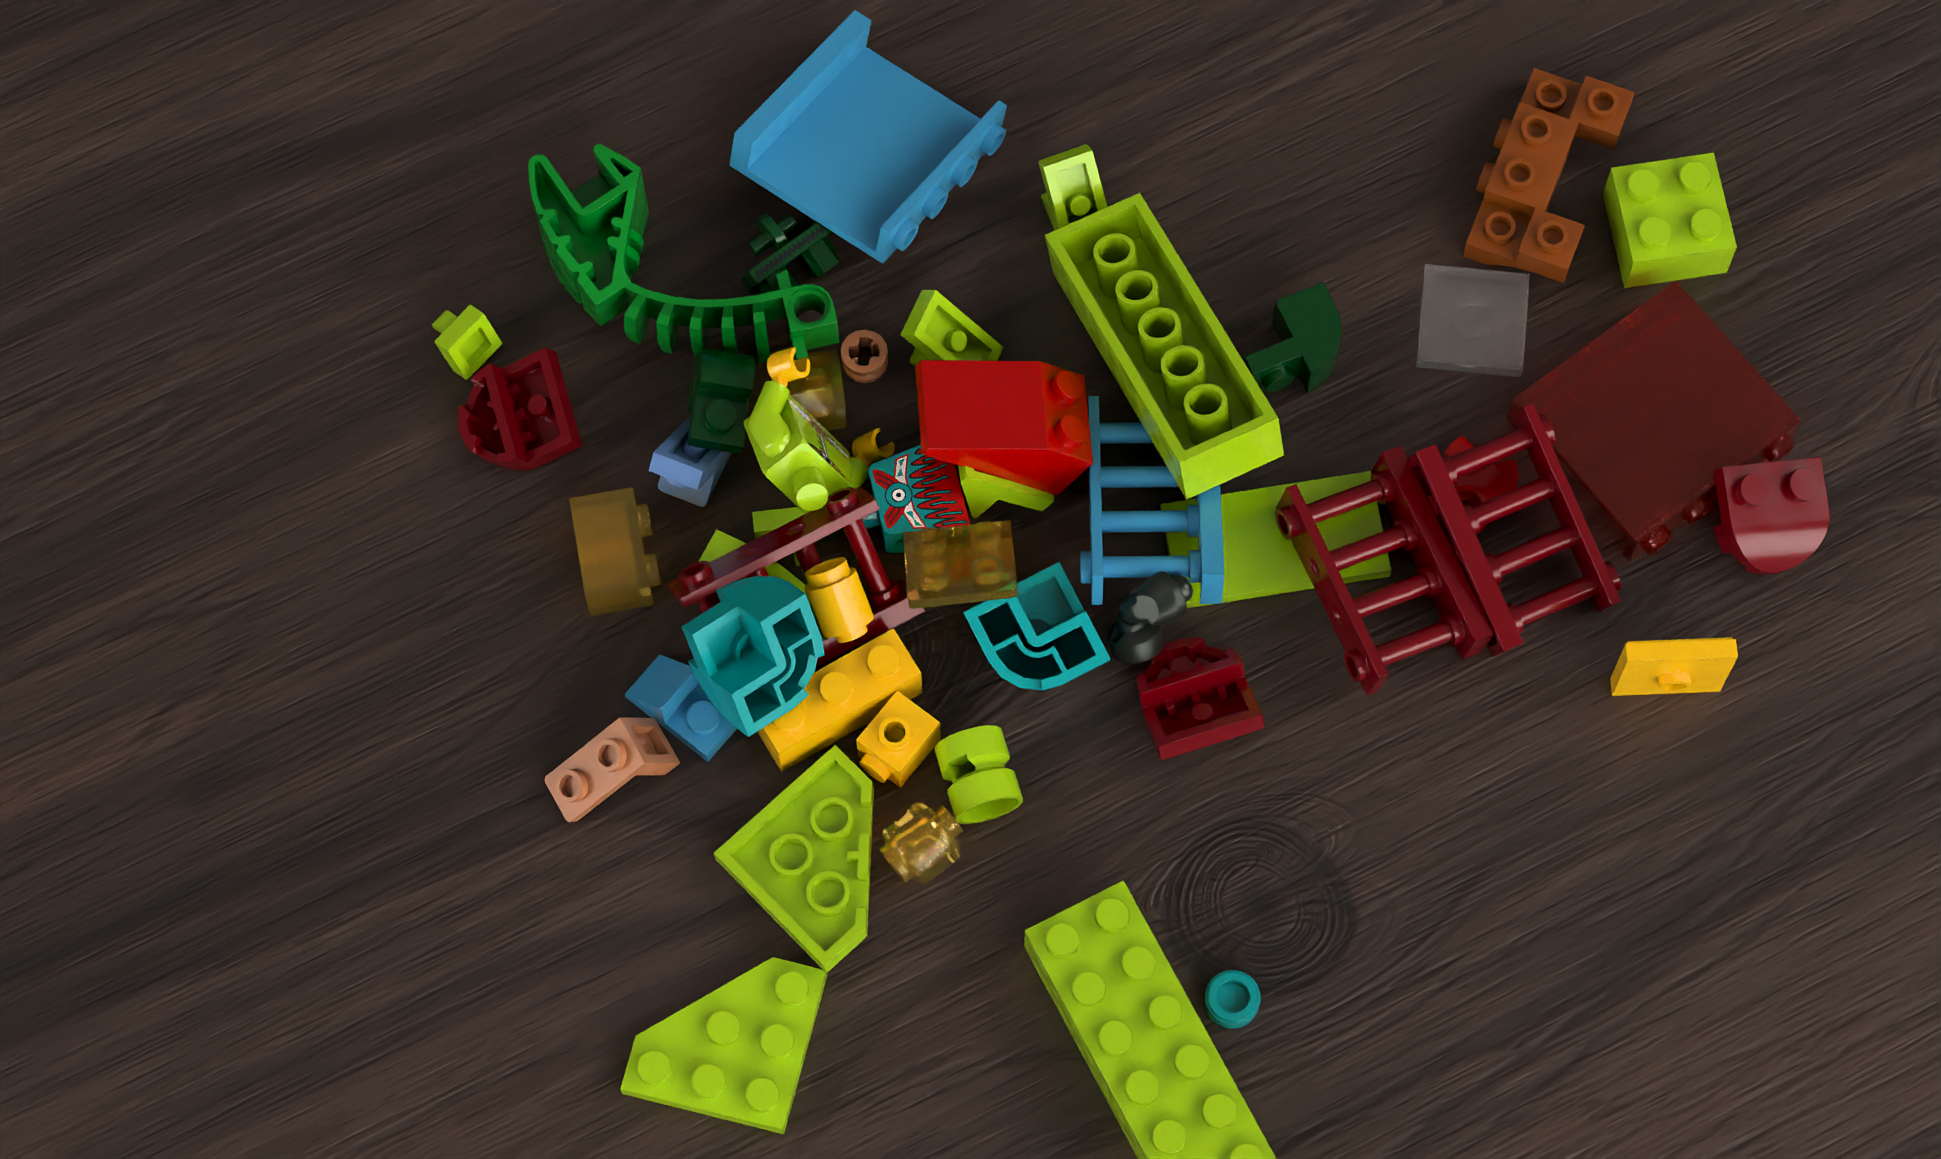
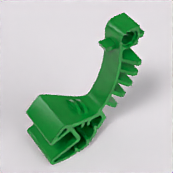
[528,144,840,364]

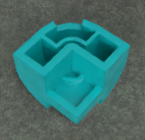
[963,562,1111,691]
[682,576,825,737]

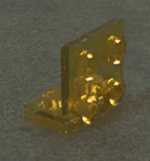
[903,520,1018,609]

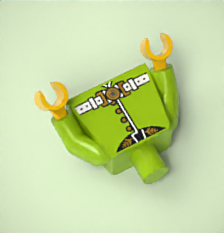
[743,347,895,514]

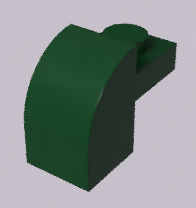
[1244,282,1342,393]
[687,347,755,454]

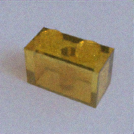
[569,487,661,616]

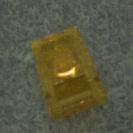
[789,350,847,430]

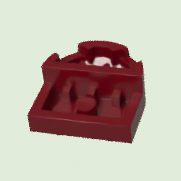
[458,347,583,471]
[1713,457,1830,575]
[1137,637,1264,761]

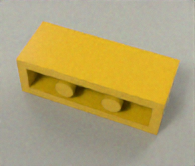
[757,628,922,772]

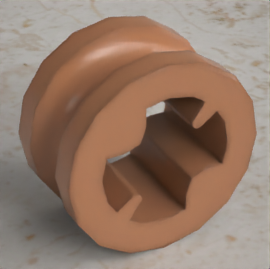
[840,329,889,383]

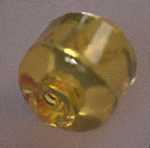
[879,802,963,884]

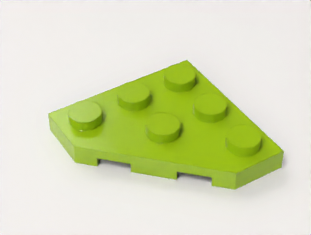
[714,745,874,973]
[620,957,827,1134]

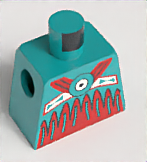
[862,445,972,553]

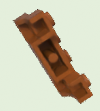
[1463,68,1635,283]

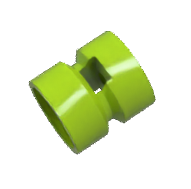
[934,725,1023,824]

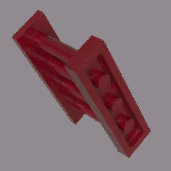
[1408,403,1621,657]
[1275,446,1494,696]
[668,486,925,667]

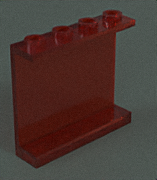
[1507,281,1801,561]

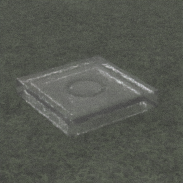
[1416,264,1530,377]

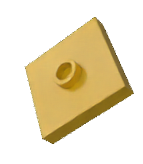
[1610,637,1738,696]

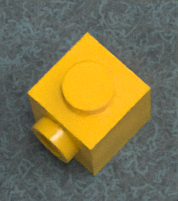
[856,691,941,788]

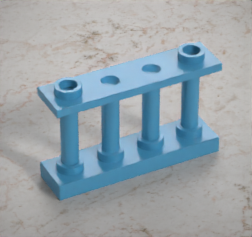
[1080,396,1224,605]

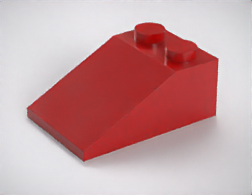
[915,360,1093,496]

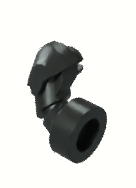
[1107,571,1193,664]

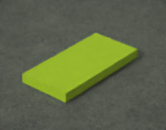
[1160,471,1391,608]

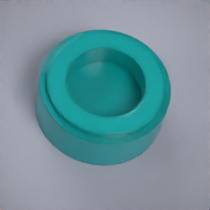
[1204,970,1261,1029]

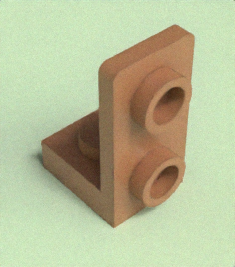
[545,717,680,822]

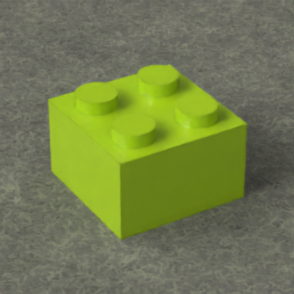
[1602,152,1737,288]

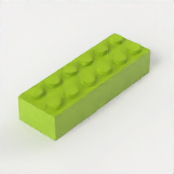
[1045,193,1284,500]
[1024,880,1277,1159]

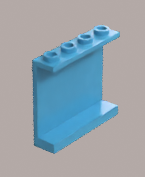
[729,10,1007,264]

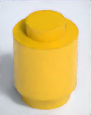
[805,557,874,643]

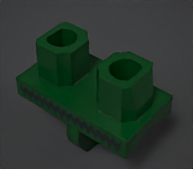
[741,214,840,294]

